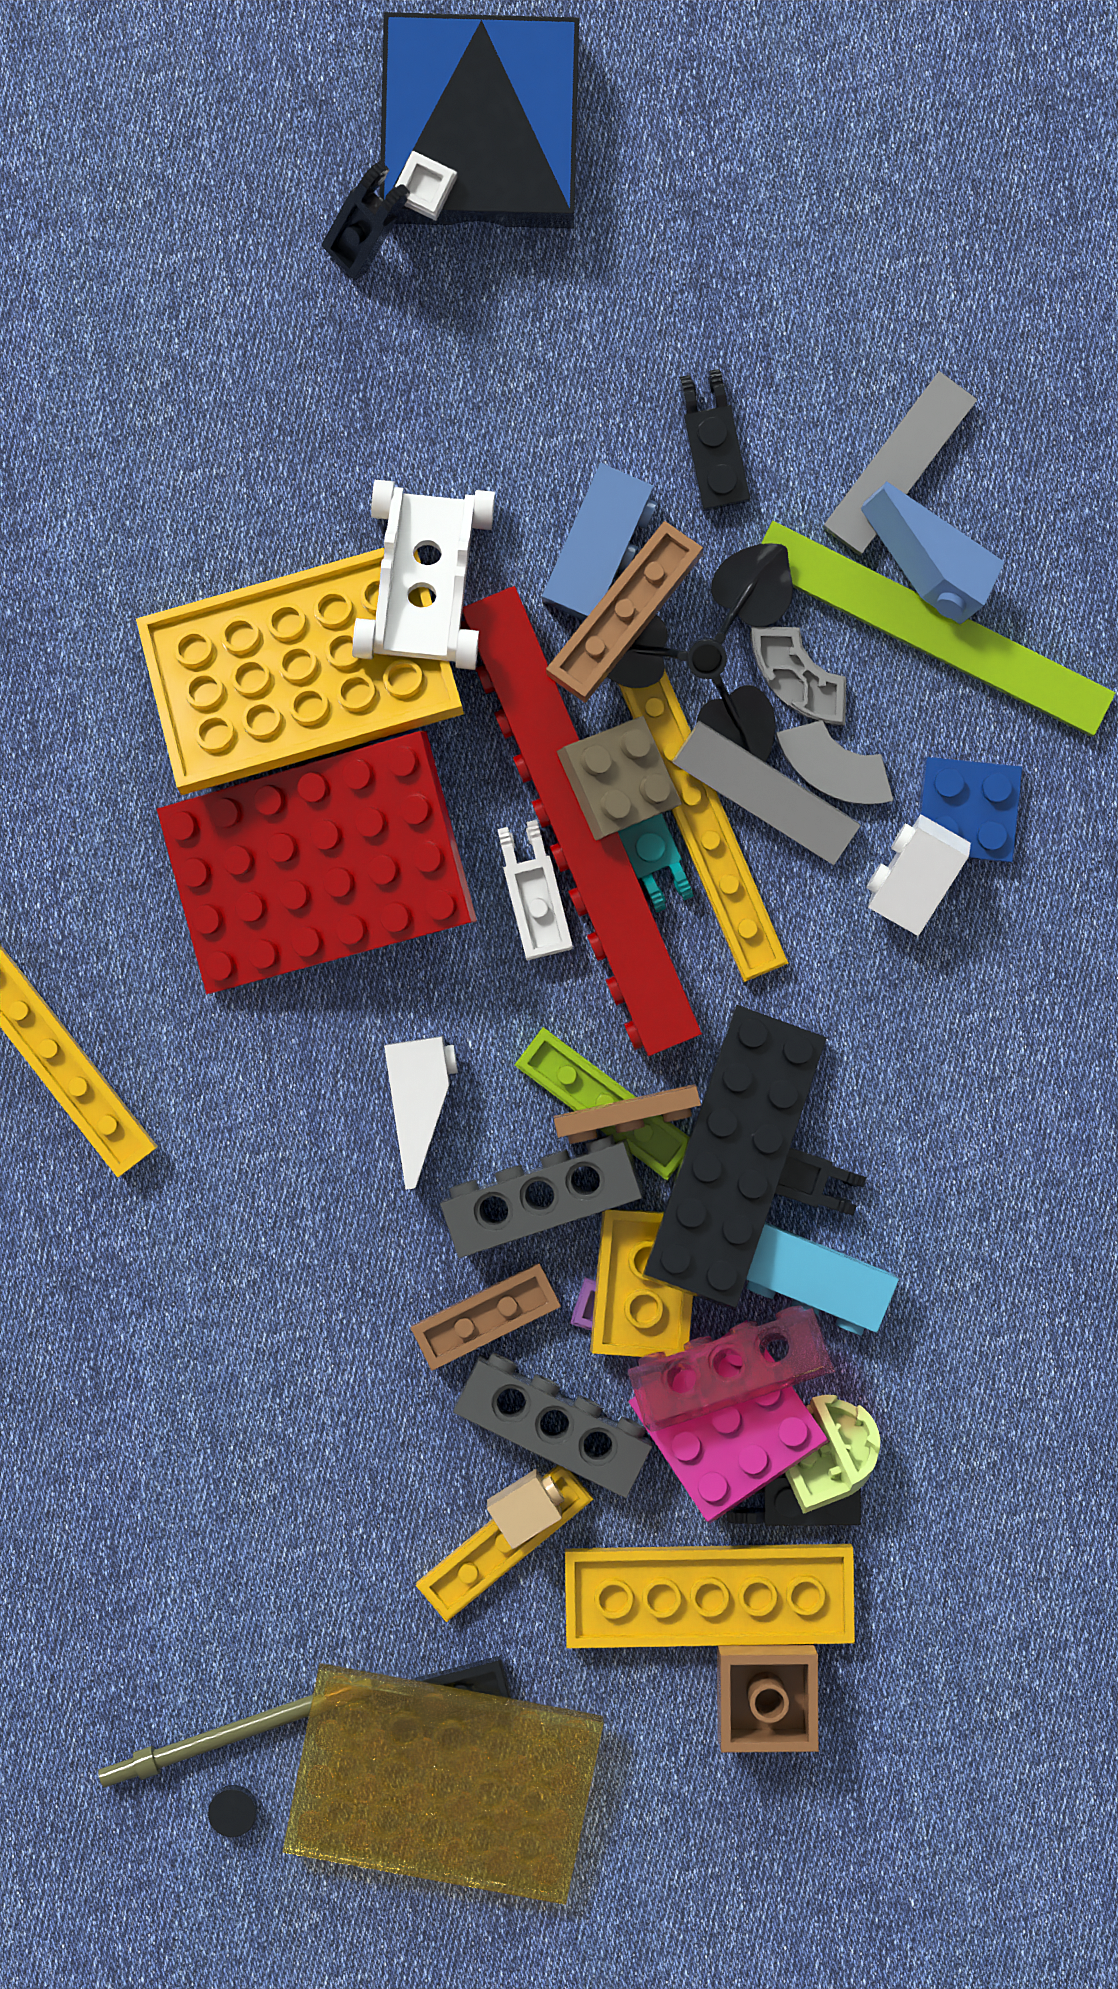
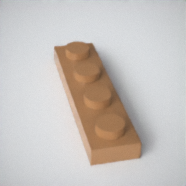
[546,521,703,703]

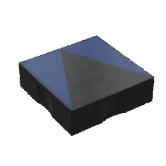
[379,12,579,229]

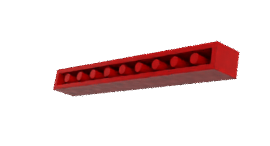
[460,586,702,1056]

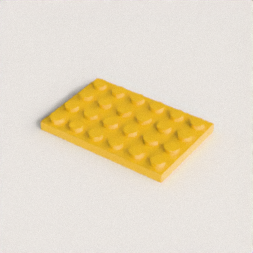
[136,548,464,795]

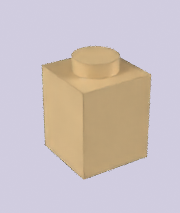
[487,1469,565,1550]

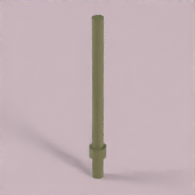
[98,1674,377,1788]

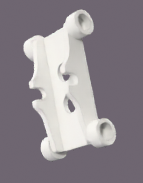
[352,479,495,670]

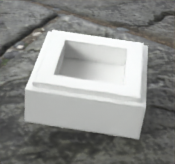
[395,151,457,221]

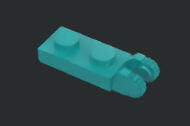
[618,814,694,913]

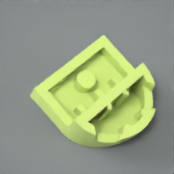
[785,1395,880,1514]

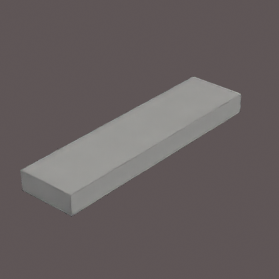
[822,371,977,556]
[672,721,861,865]

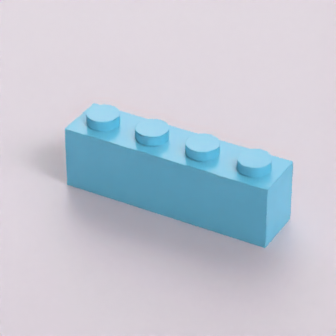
[746,1222,899,1335]

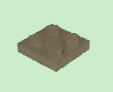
[556,716,682,841]

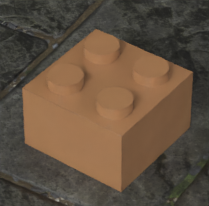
[717,1644,819,1753]

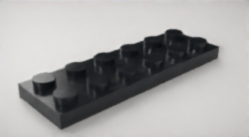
[642,1005,827,1310]

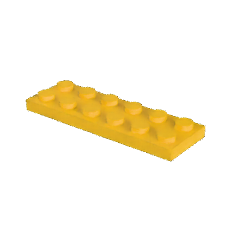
[565,1544,855,1648]

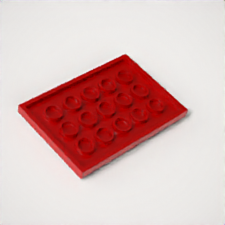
[157,731,477,995]

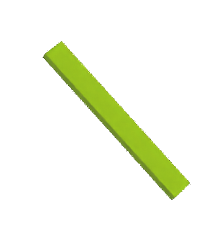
[761,520,1116,737]

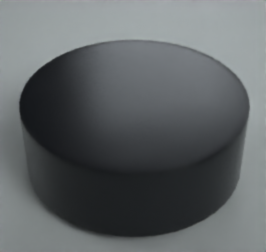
[208,1785,258,1837]

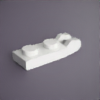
[497,820,573,961]

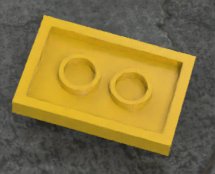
[590,1208,693,1360]

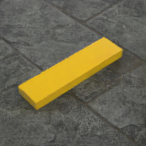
[416,1464,594,1622]

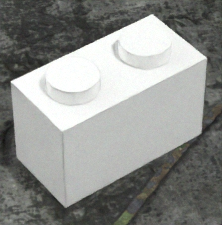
[866,814,971,936]

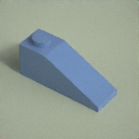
[861,481,1005,624]

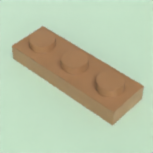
[553,1084,701,1144]
[410,1262,561,1371]

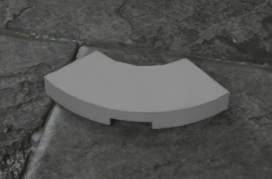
[750,626,846,726]
[775,720,894,805]

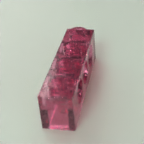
[628,1306,836,1432]

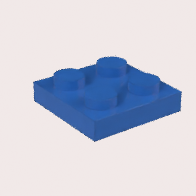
[918,757,1023,863]

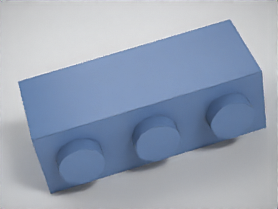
[542,462,658,621]

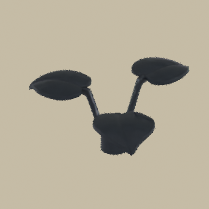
[607,543,793,763]

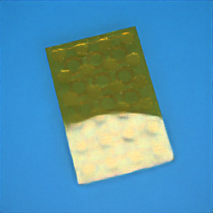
[282,1663,604,1905]

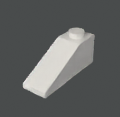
[384,1036,458,1190]

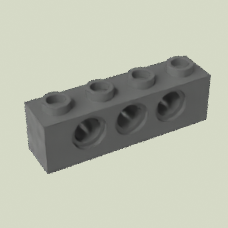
[440,1134,645,1258]
[453,1352,652,1498]

